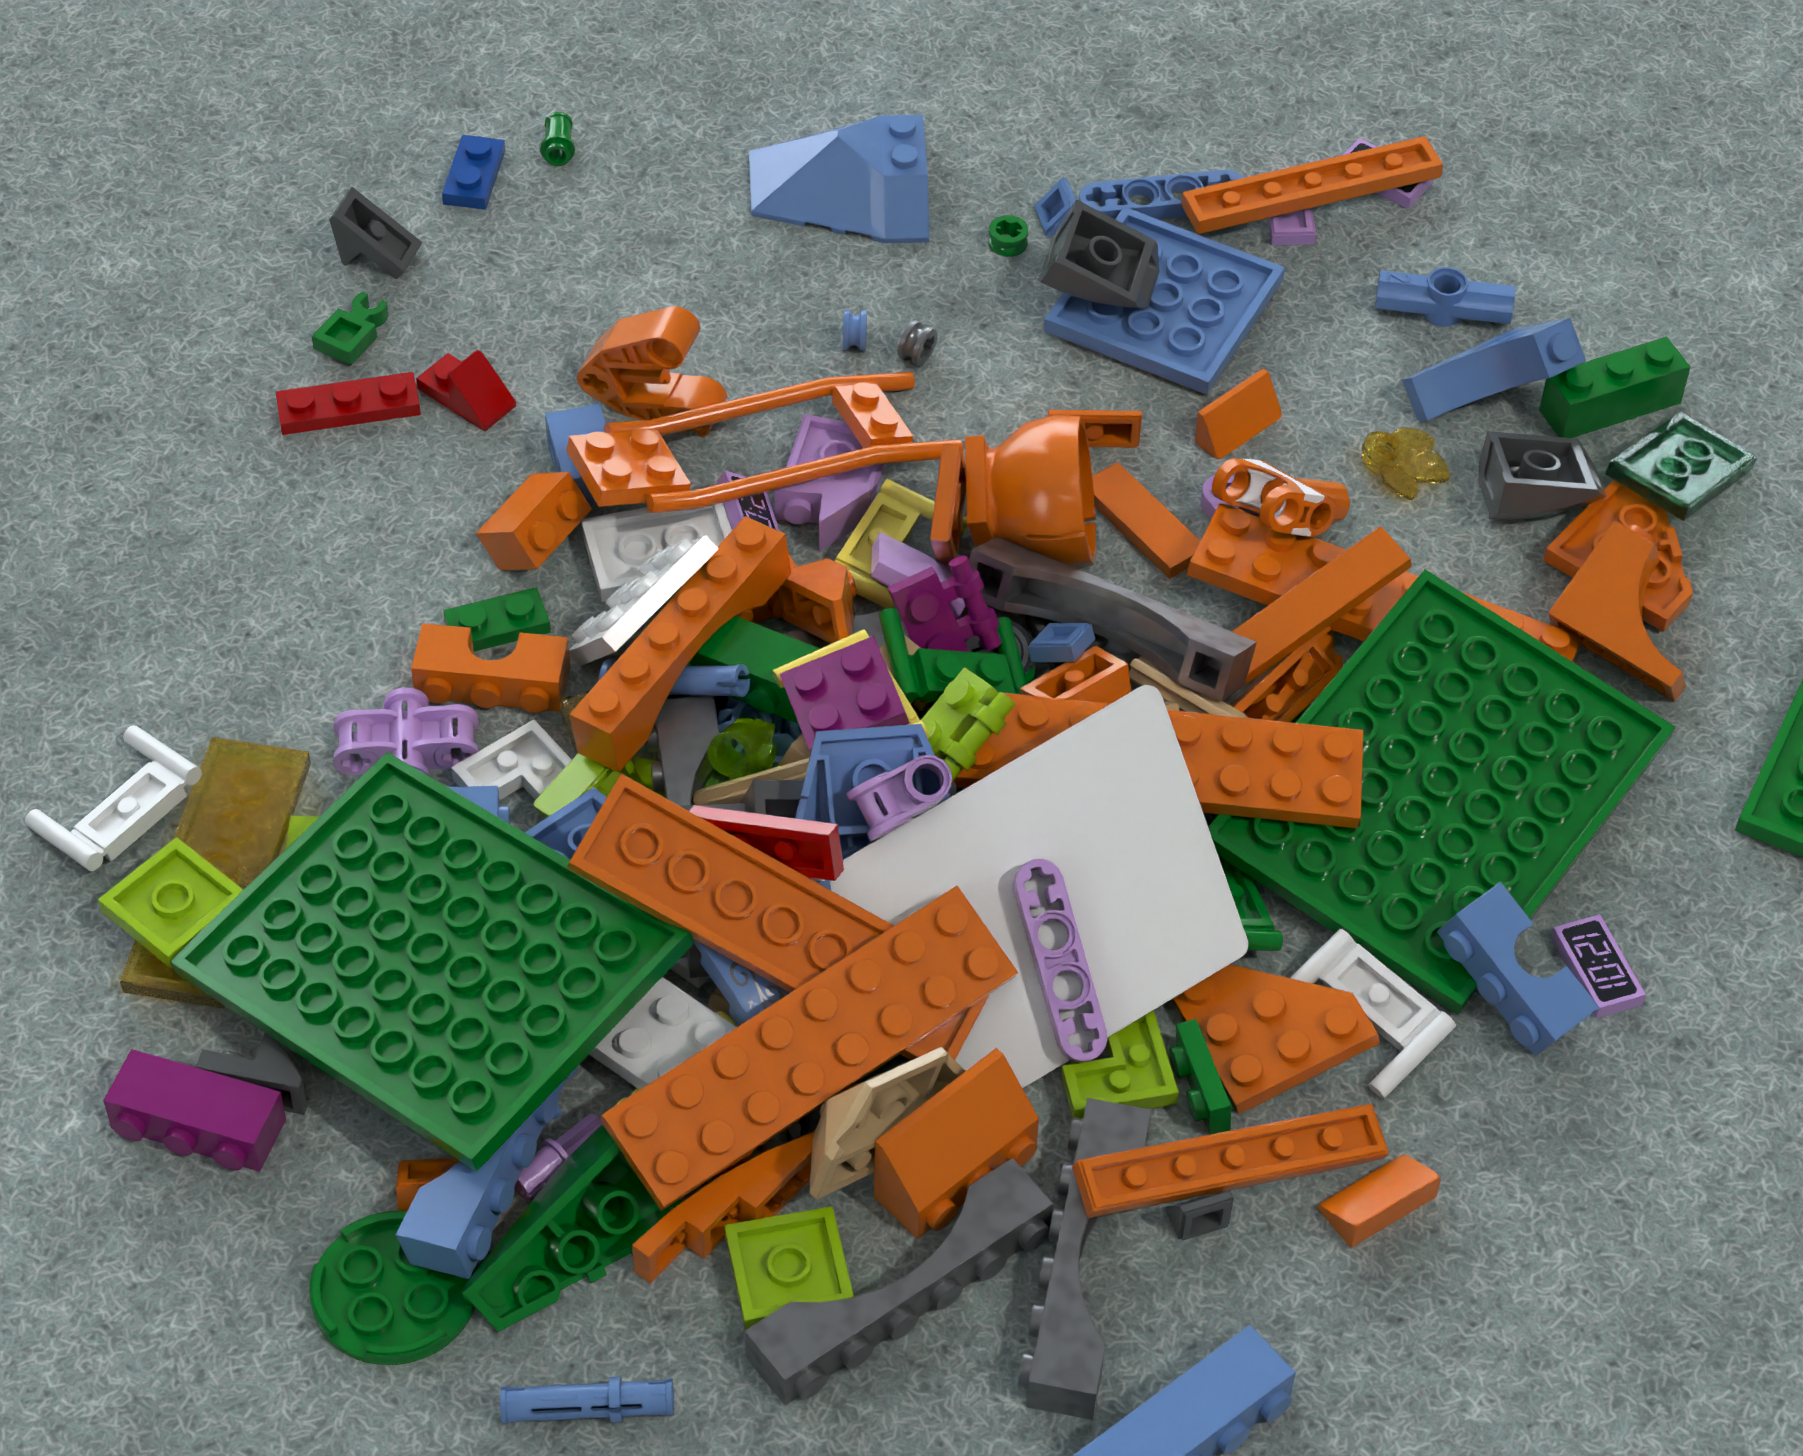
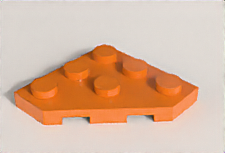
[1543,469,1693,632]
[1171,964,1380,1113]

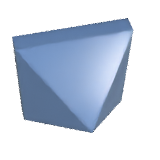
[1034,177,1076,237]

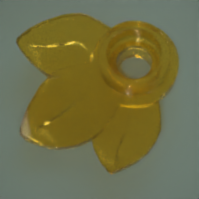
[1361,427,1450,500]

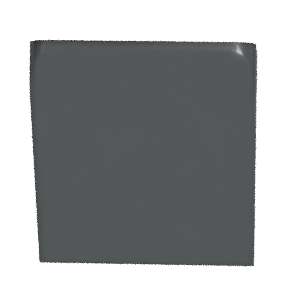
[1166,1191,1234,1241]

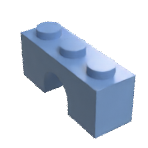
[1437,882,1600,1056]

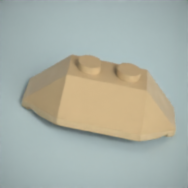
[810,1047,965,1200]

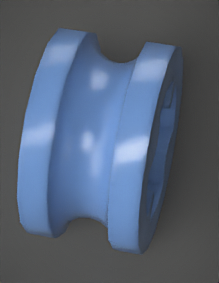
[843,310,867,351]

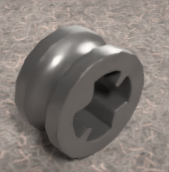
[897,320,938,366]

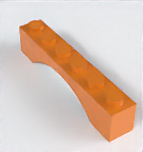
[569,516,791,773]

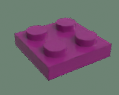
[780,636,910,754]

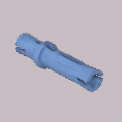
[500,1376,674,1424]

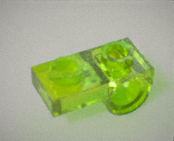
[708,718,777,780]

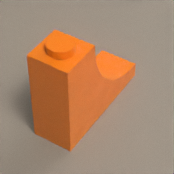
[1548,521,1686,702]

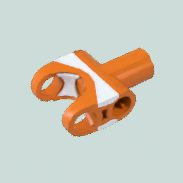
[1212,458,1350,536]

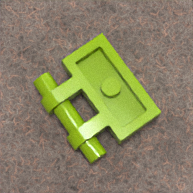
[921,667,1016,782]

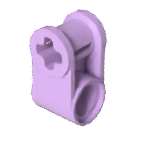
[846,755,952,841]

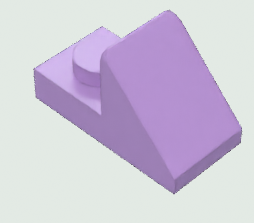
[775,479,871,551]

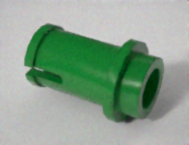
[540,112,575,166]

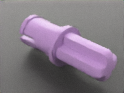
[514,1113,603,1202]

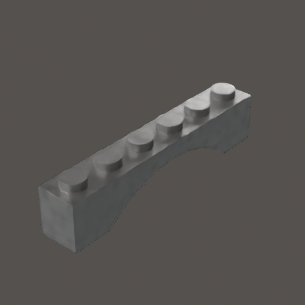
[969,537,1257,702]
[647,696,720,978]
[1018,1098,1152,1420]
[745,1158,1053,1405]

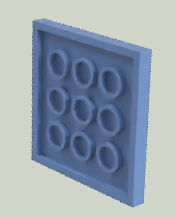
[1044,207,1285,395]

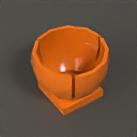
[965,415,1096,569]

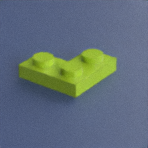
[1061,1010,1179,1119]

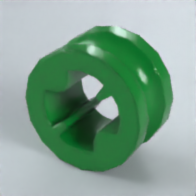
[988,215,1028,257]

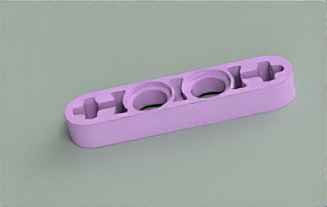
[1013,859,1107,1062]

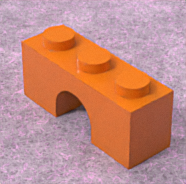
[411,623,571,713]

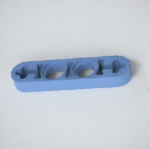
[1079,170,1244,220]

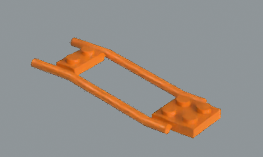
[566,372,963,513]

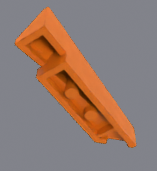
[1229,626,1343,722]

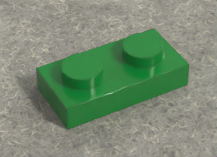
[443,587,551,652]
[1169,1019,1231,1135]

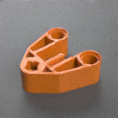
[576,306,727,438]

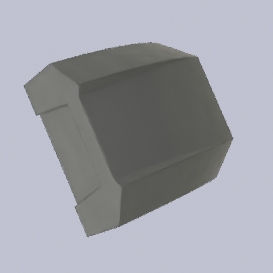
[1037,200,1160,308]
[1478,431,1607,520]

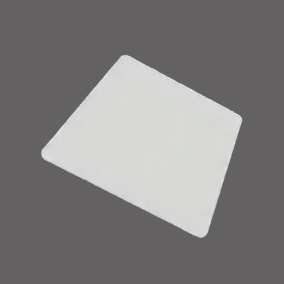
[811,685,1248,1088]

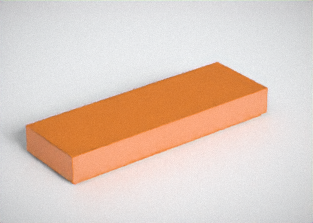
[1093,462,1200,579]

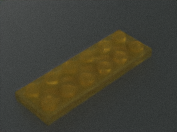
[120,737,311,1009]

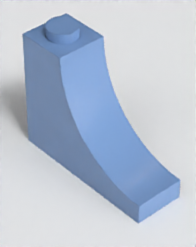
[1402,318,1586,422]

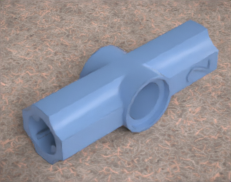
[1375,267,1516,327]

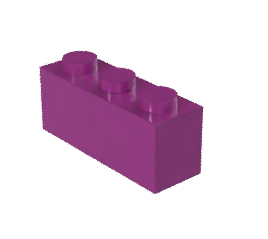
[103,1049,286,1172]

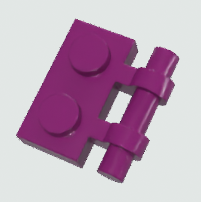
[887,556,1001,652]

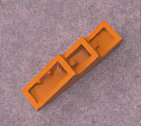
[632,1132,815,1284]

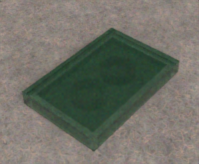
[1605,412,1757,521]

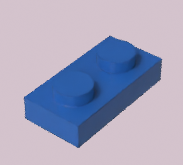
[442,135,506,210]

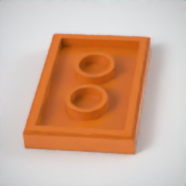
[930,443,966,565]

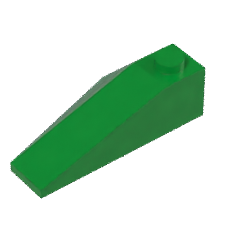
[460,1125,683,1332]

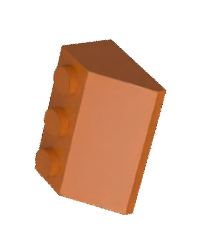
[874,1048,1039,1239]

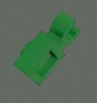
[312,292,389,365]

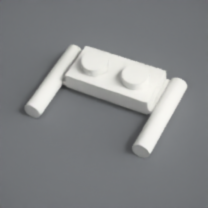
[25,725,202,871]
[1290,929,1456,1099]

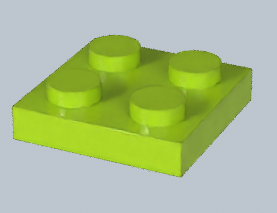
[98,837,243,969]
[724,1206,854,1331]

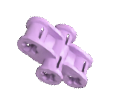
[333,687,479,776]

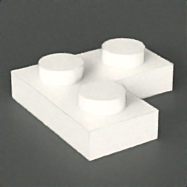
[451,719,572,800]

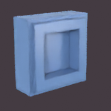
[1027,623,1095,662]

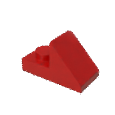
[416,350,516,432]

